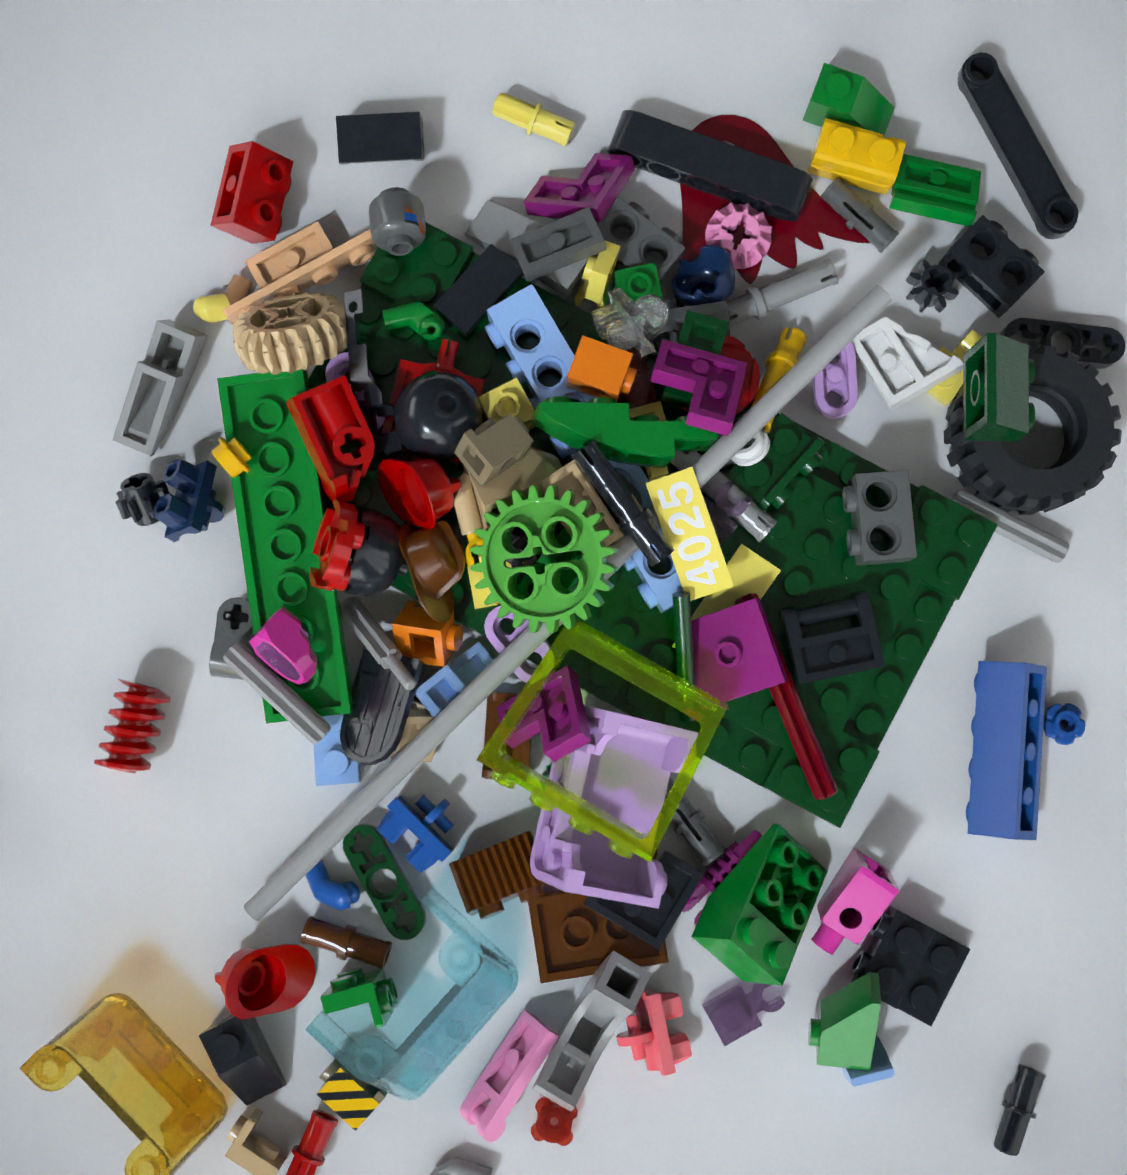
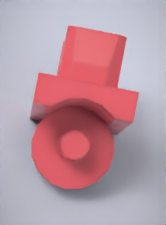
[616,989,692,1076]

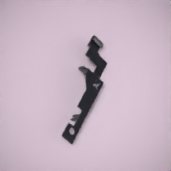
[344,289,409,462]

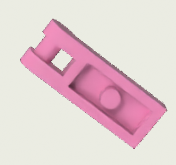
[460,1010,560,1142]

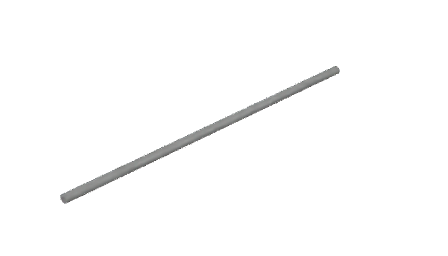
[244,285,892,921]

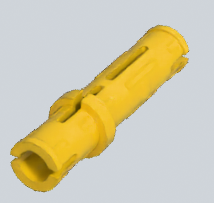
[751,327,807,434]

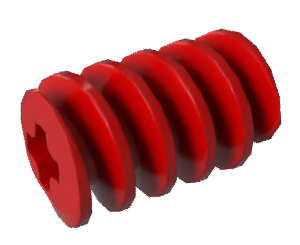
[94,679,171,773]

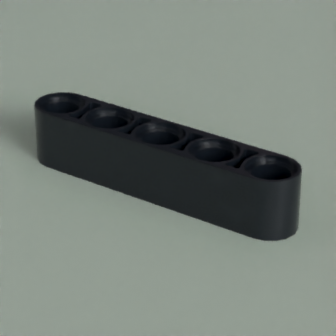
[607,110,813,222]

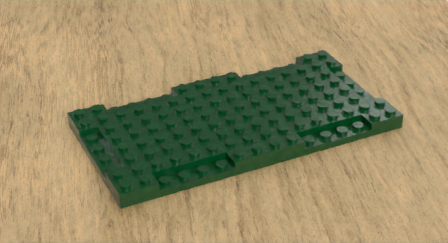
[308,222,998,828]

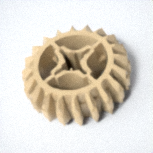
[233,291,348,375]

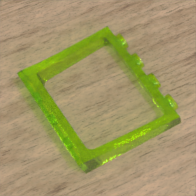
[476,618,729,862]

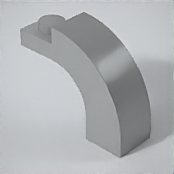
[532,951,652,1111]

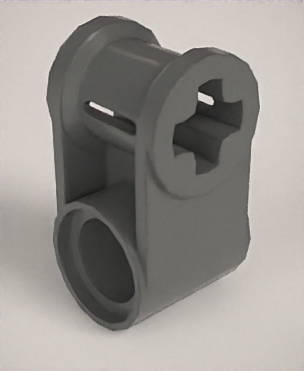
[209,597,256,680]

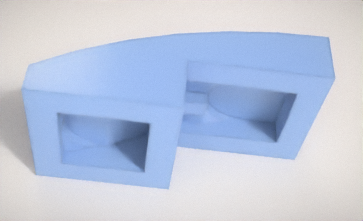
[415,641,494,718]

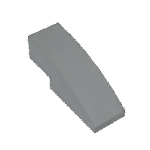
[464,200,589,299]
[113,319,207,456]

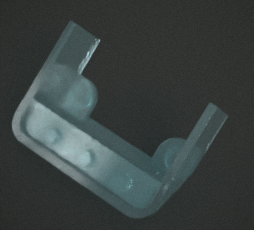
[305,888,519,1100]

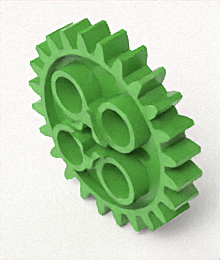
[470,485,618,634]

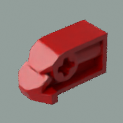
[286,375,375,502]

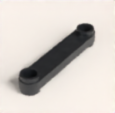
[957,52,1079,239]

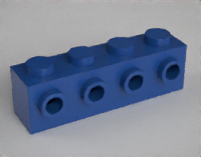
[966,661,1047,840]

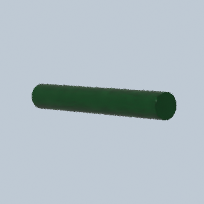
[672,591,697,722]

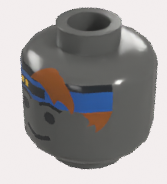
[369,187,426,256]

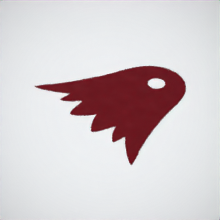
[676,115,871,308]

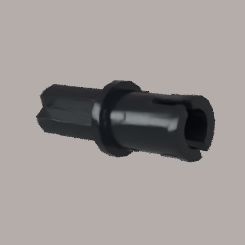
[993,1064,1046,1156]

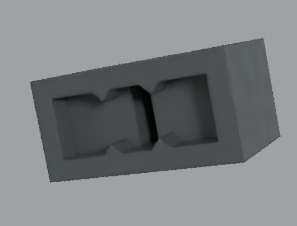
[595,197,685,287]
[842,470,917,566]

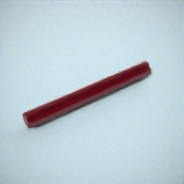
[735,593,838,800]

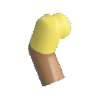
[193,274,253,323]

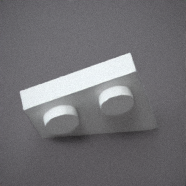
[851,317,963,411]

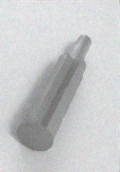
[340,596,417,690]

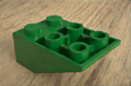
[691,824,828,986]

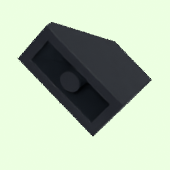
[199,1015,287,1106]

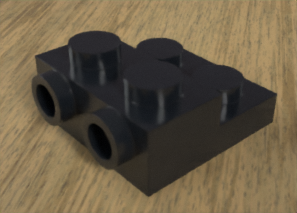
[851,906,970,1027]

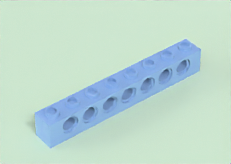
[485,284,683,614]

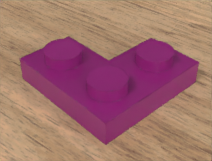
[523,153,635,222]
[651,339,747,436]
[497,665,591,762]

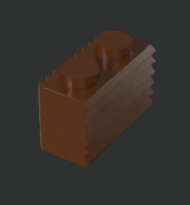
[449,831,548,920]

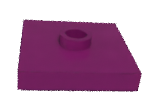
[692,597,788,709]

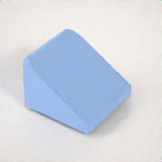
[842,1036,895,1087]

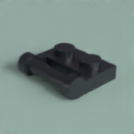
[780,590,885,685]

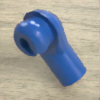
[305,859,360,910]

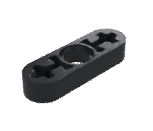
[1000,318,1126,369]

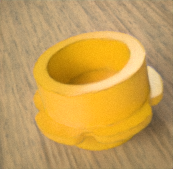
[211,437,252,478]

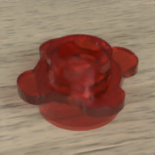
[531,1097,578,1146]

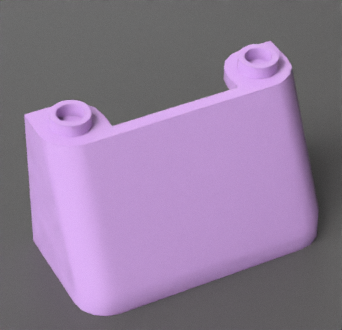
[530,706,698,909]

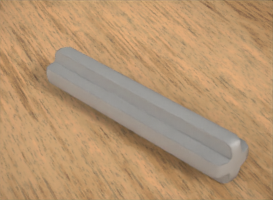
[951,490,1070,563]
[223,642,331,744]

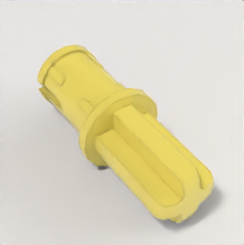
[492,93,575,147]

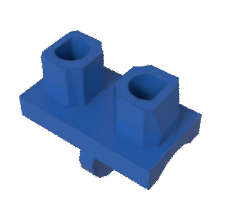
[376,795,454,873]

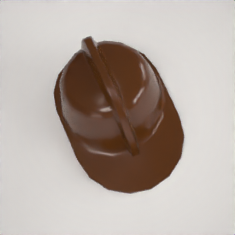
[399,521,466,623]

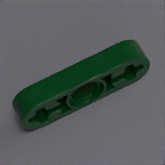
[343,824,426,940]

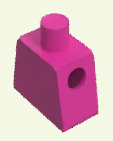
[811,847,900,955]

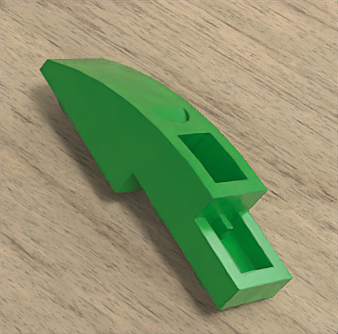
[532,396,718,468]

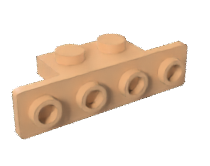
[223,221,378,325]

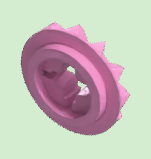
[705,202,772,269]

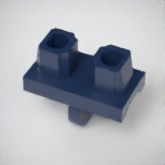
[153,459,225,542]

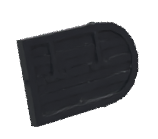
[340,650,424,765]

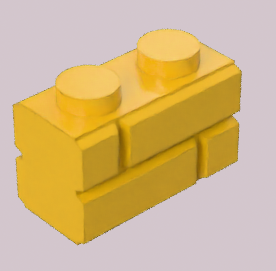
[807,118,907,195]

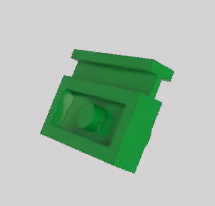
[889,154,981,227]

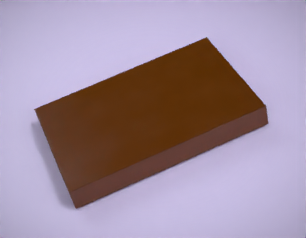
[528,890,669,983]

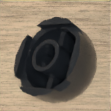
[393,371,483,461]
[337,505,408,596]

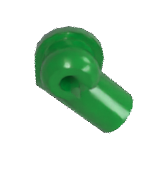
[382,302,445,341]

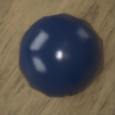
[672,245,735,306]

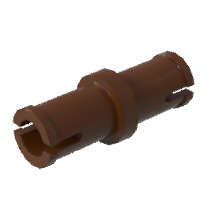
[301,916,392,970]

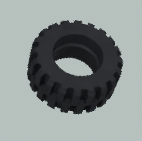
[943,345,1122,515]

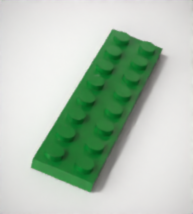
[217,369,353,724]

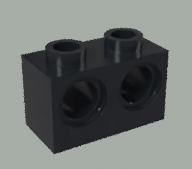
[938,215,1045,318]

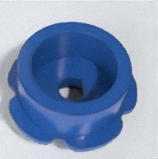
[1043,703,1085,745]

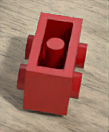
[210,141,294,244]

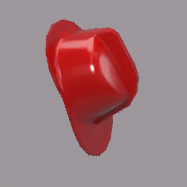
[378,459,462,530]
[214,944,316,1019]

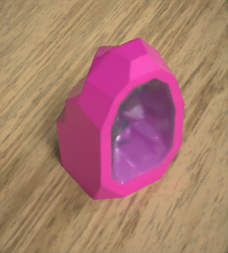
[249,606,318,684]

